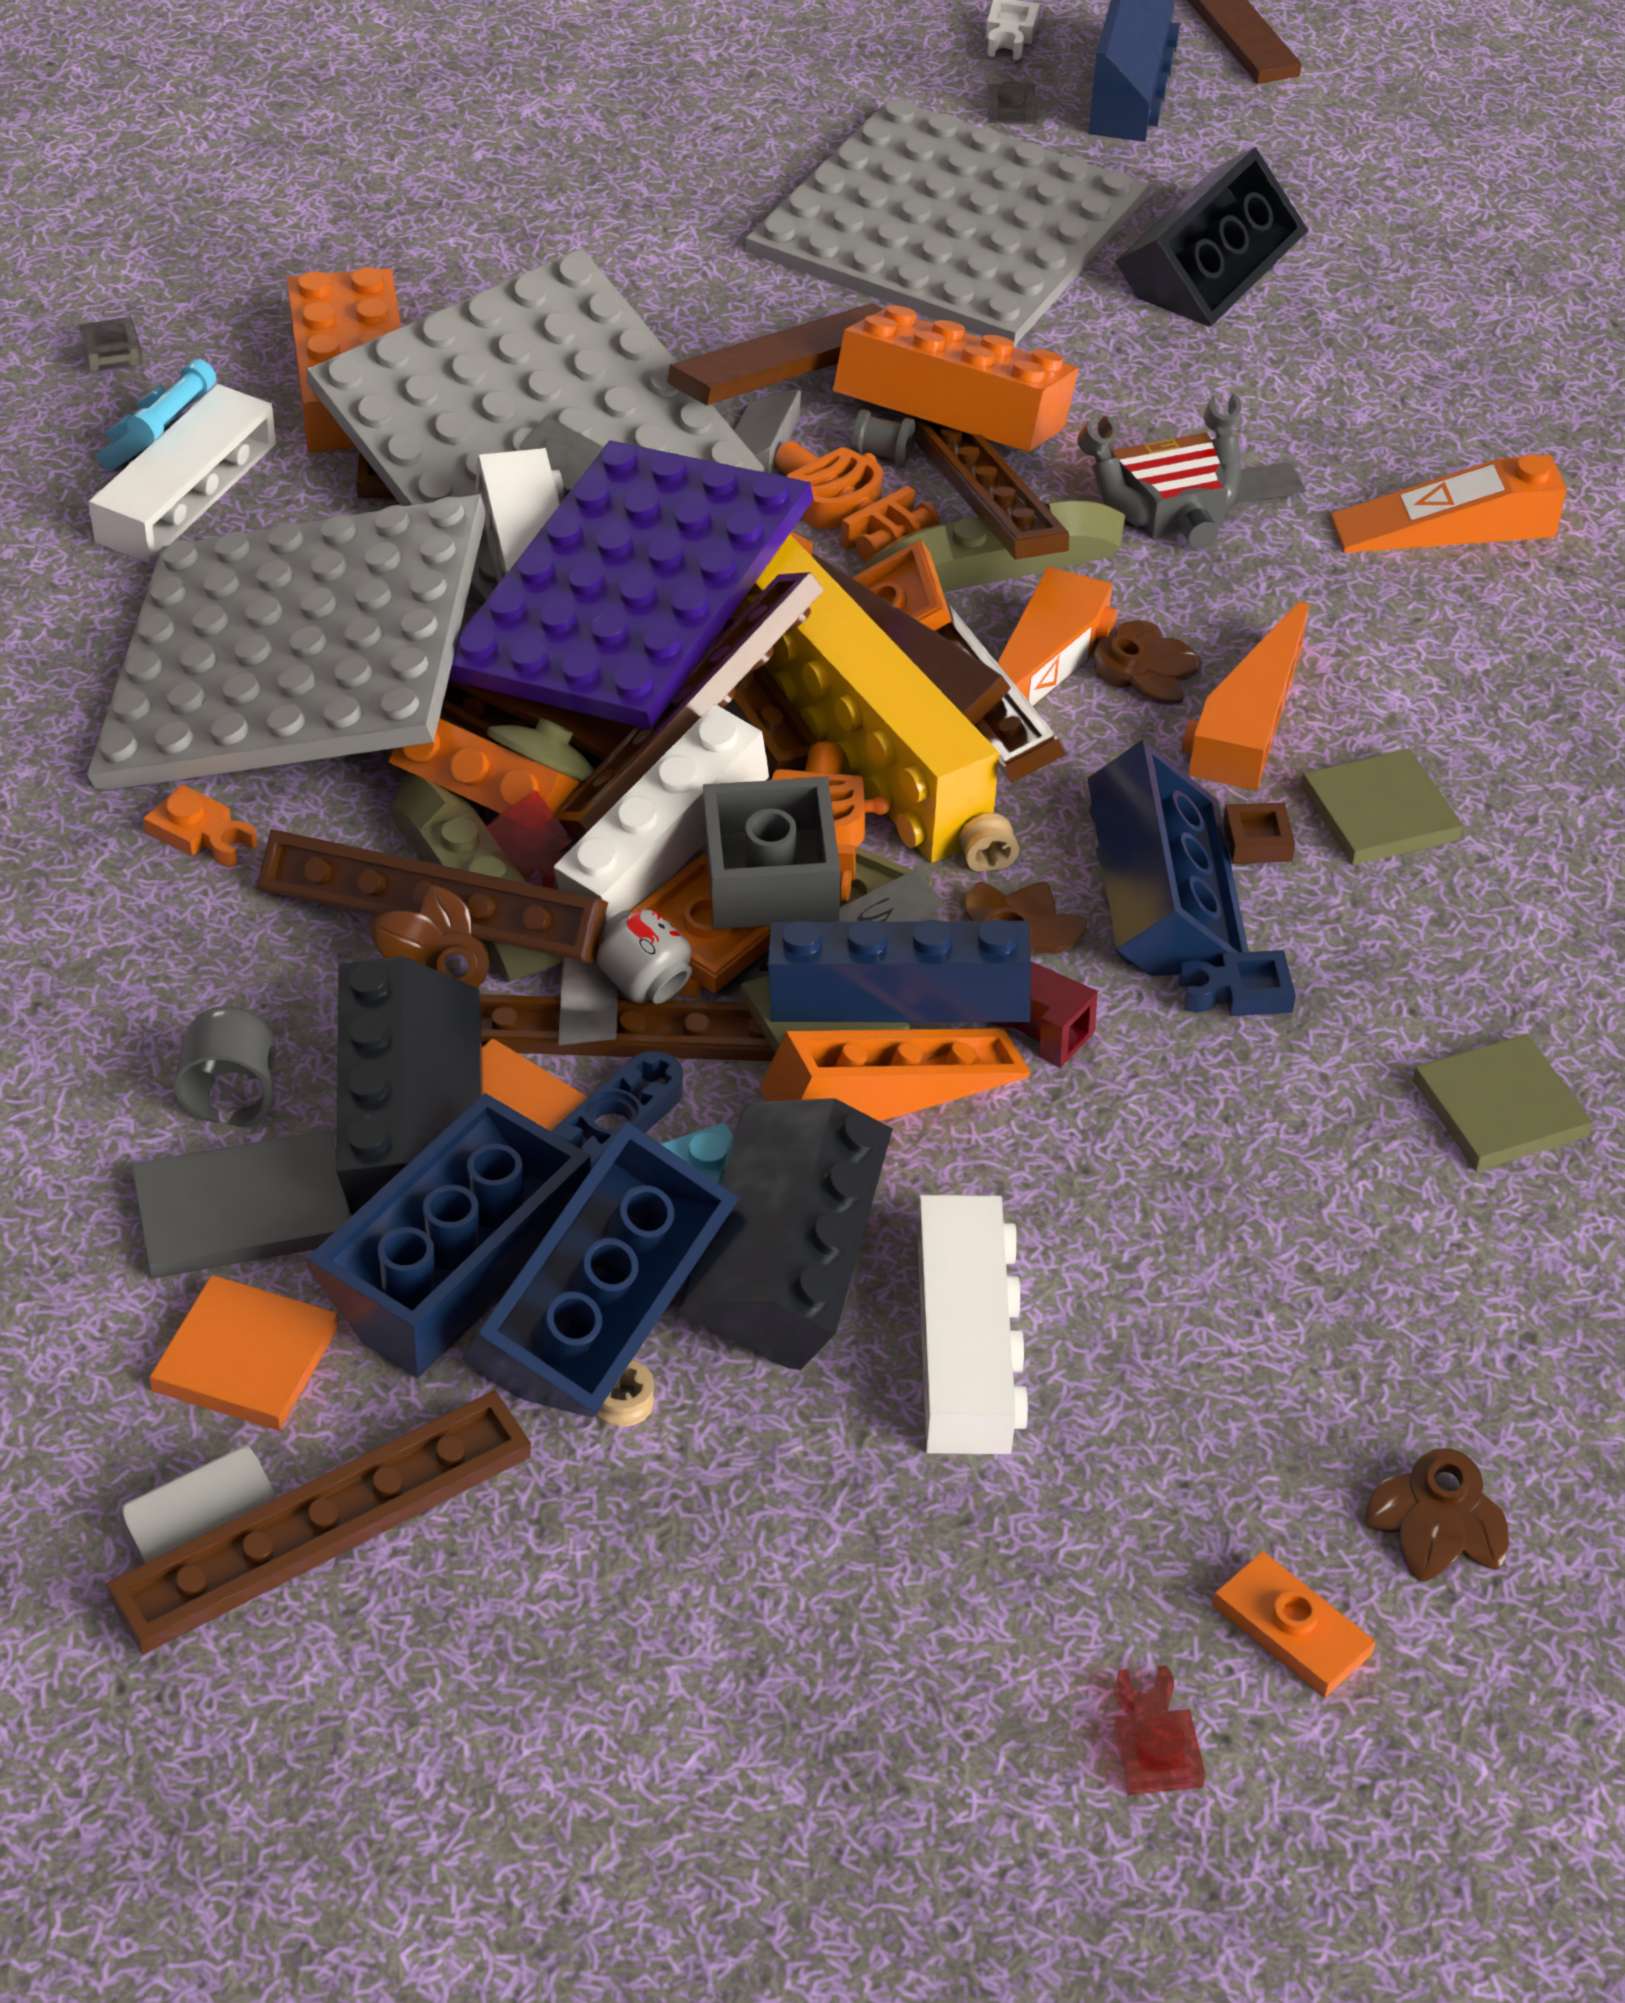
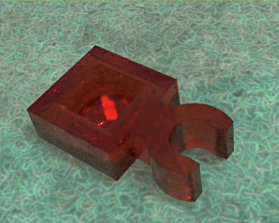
[485,789,573,889]
[1114,1665,1206,1795]

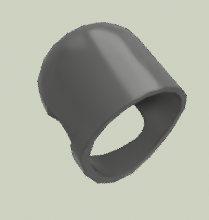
[173,1006,276,1127]

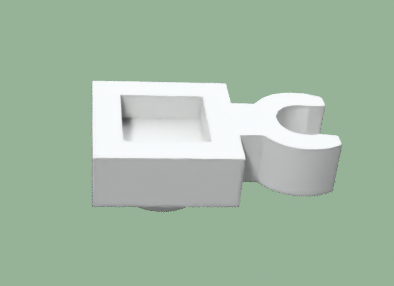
[986,0,1040,60]

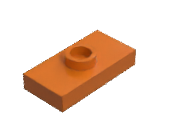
[1212,1551,1376,1697]

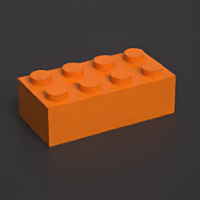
[287,267,401,452]
[833,305,1079,452]

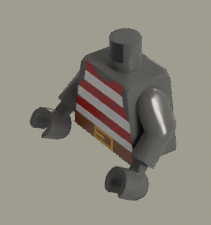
[1077,394,1241,548]

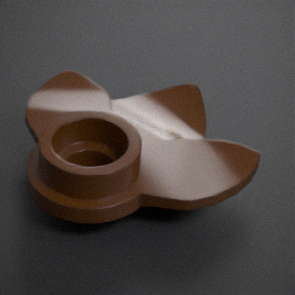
[1094,620,1202,703]
[965,882,1087,956]
[370,884,490,988]
[1365,1448,1509,1581]

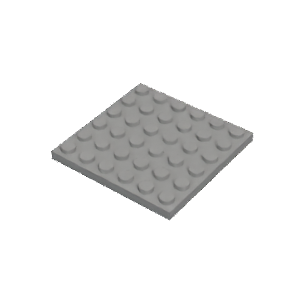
[745,98,1150,347]
[307,248,765,606]
[87,494,487,790]

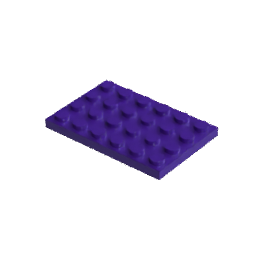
[448,440,813,730]

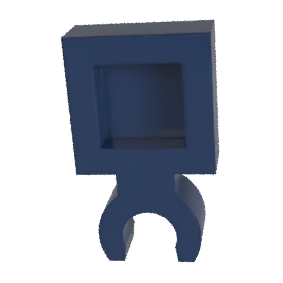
[1178,950,1296,1016]

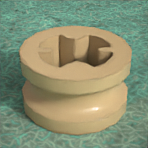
[959,813,1019,872]
[596,1360,654,1427]

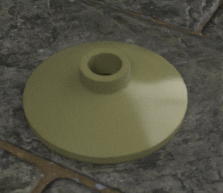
[486,718,595,781]

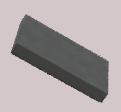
[131,1129,351,1279]

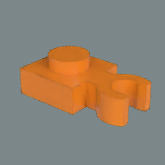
[143,784,257,867]

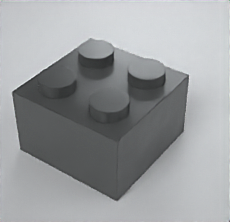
[703,777,840,929]

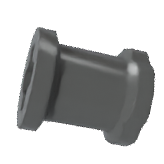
[851,409,915,467]

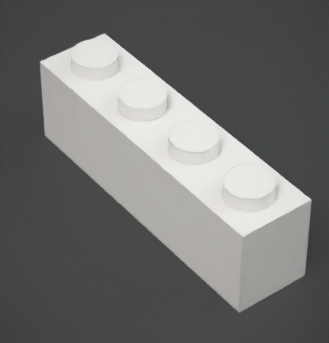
[89,384,276,563]
[475,448,564,584]
[554,704,769,927]
[917,1195,1028,1454]

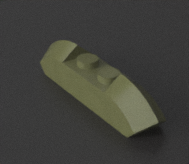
[861,501,1125,593]
[388,774,564,982]

